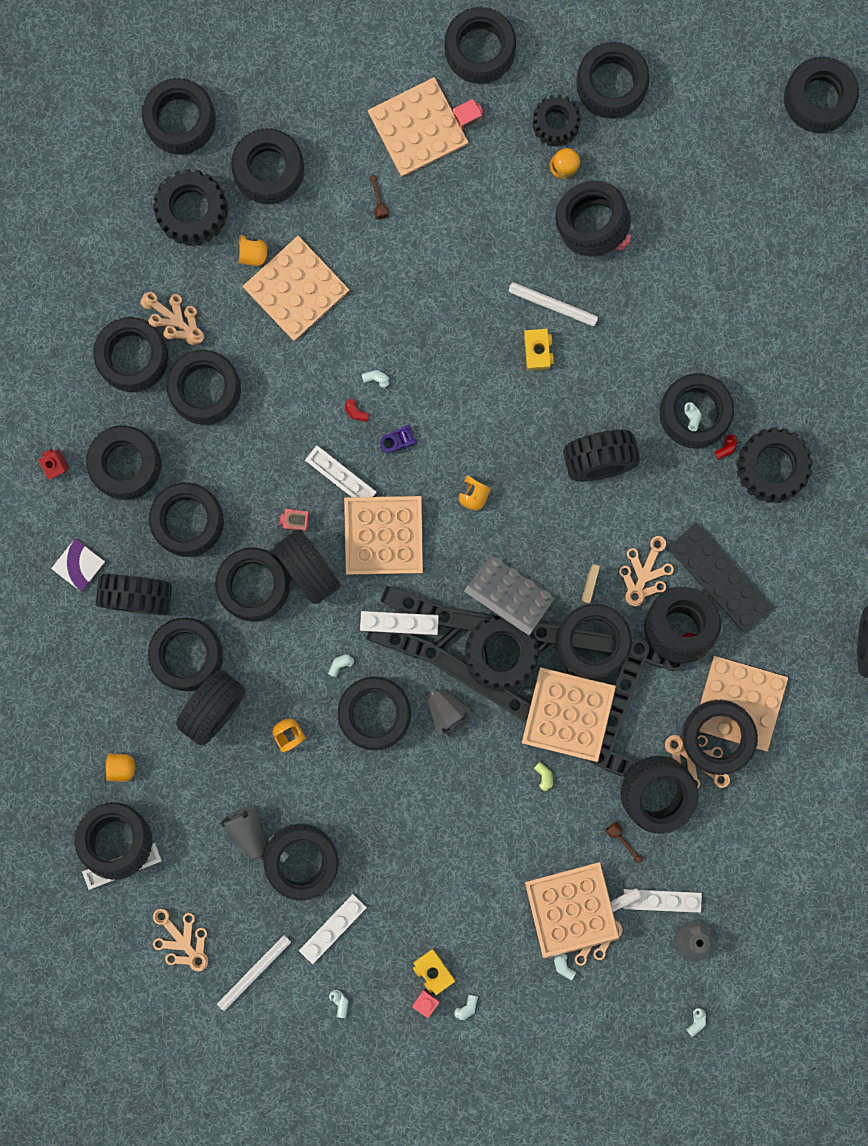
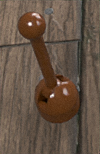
[370,175,390,220]
[605,821,642,863]

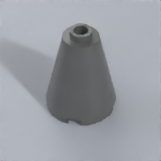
[220,805,266,861]

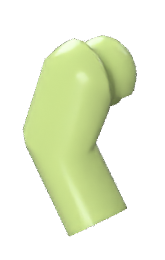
[534,762,553,791]

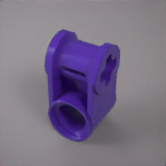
[380,425,418,454]

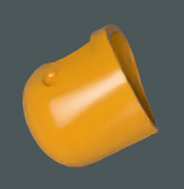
[550,148,580,179]
[238,235,267,266]
[458,475,491,511]
[272,718,306,752]
[106,753,135,782]

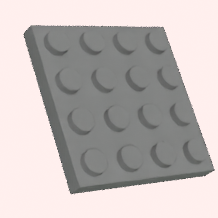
[464,555,555,635]

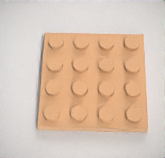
[367,77,468,177]
[243,236,350,342]
[344,496,423,574]
[699,656,788,752]
[522,667,616,762]
[525,862,620,959]

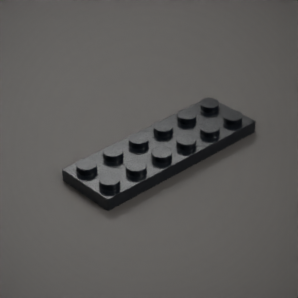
[667,523,774,633]

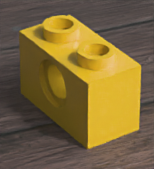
[524,329,554,371]
[413,948,455,995]

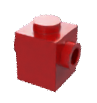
[38,448,70,480]

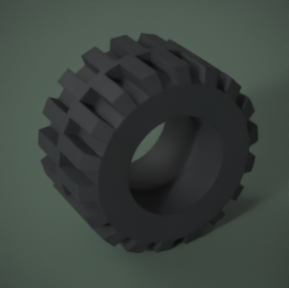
[533,94,581,147]

